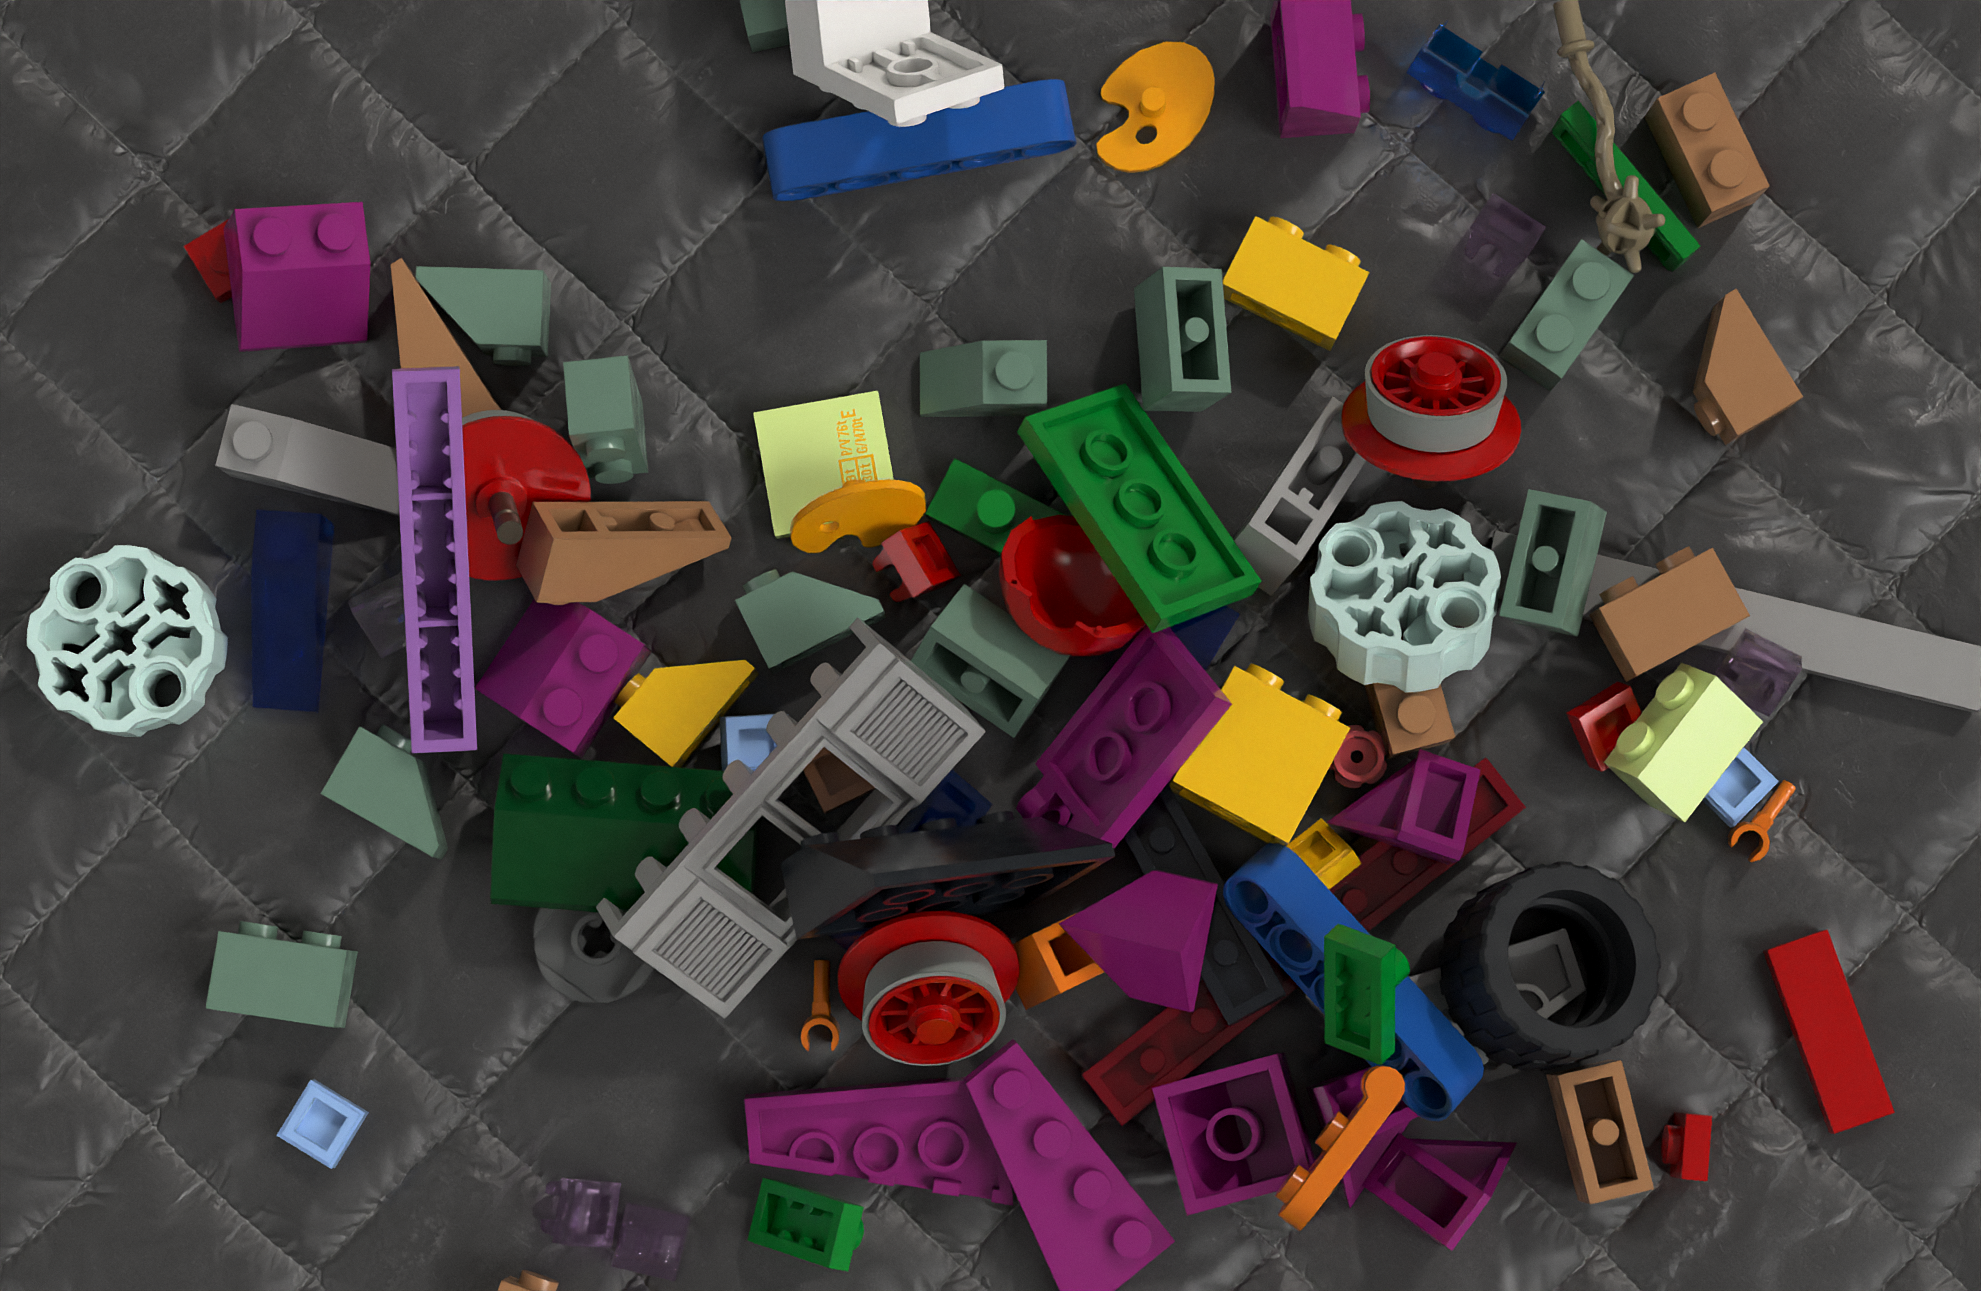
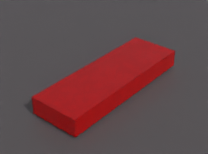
[1763,929,1895,1134]

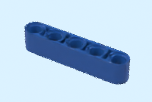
[762,79,1077,201]
[1223,843,1484,1122]

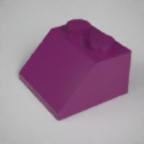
[1270,0,1370,138]
[224,202,371,352]
[474,599,652,758]
[1152,1052,1315,1216]

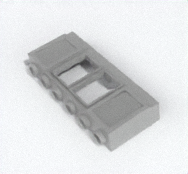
[596,617,986,1019]

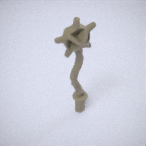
[1553,0,1665,273]

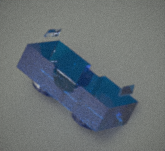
[1406,19,1545,141]

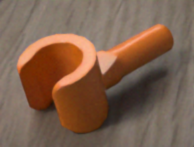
[1728,780,1796,862]
[801,960,841,1051]

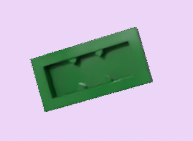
[925,458,1064,556]
[1324,923,1410,1065]
[747,1177,864,1271]

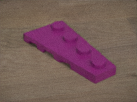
[744,1076,1014,1206]

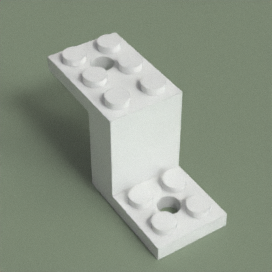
[785,0,1004,127]

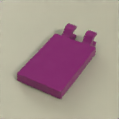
[1016,625,1232,875]

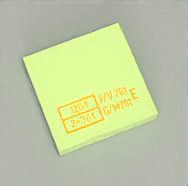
[753,391,894,539]

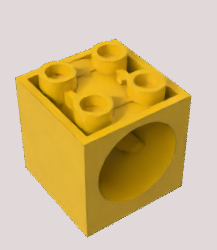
[1168,663,1350,846]

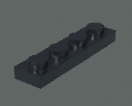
[1123,783,1286,1027]

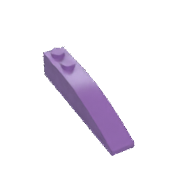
[392,366,477,753]

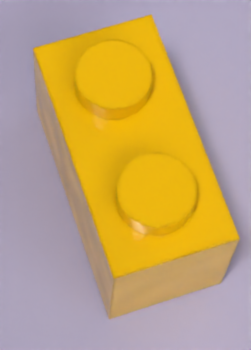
[1223,216,1370,351]

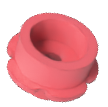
[1329,725,1387,788]

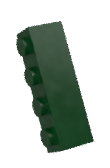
[490,753,762,913]

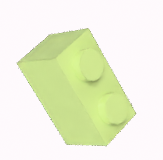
[1603,663,1763,822]

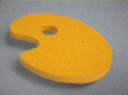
[1096,41,1215,173]
[790,479,926,553]

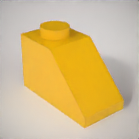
[613,660,759,768]

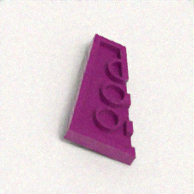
[963,1038,1175,1291]

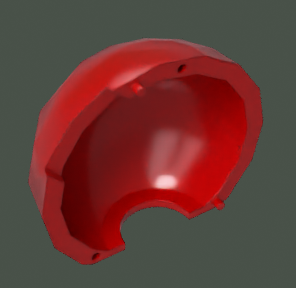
[999,515,1146,656]

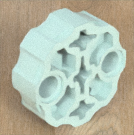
[1308,501,1501,693]
[27,545,228,737]

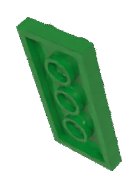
[1017,383,1262,634]

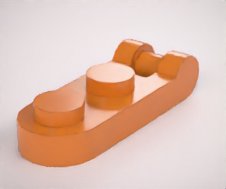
[1275,1065,1405,1231]

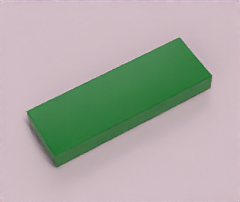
[1552,100,1701,272]

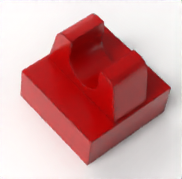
[873,521,961,602]

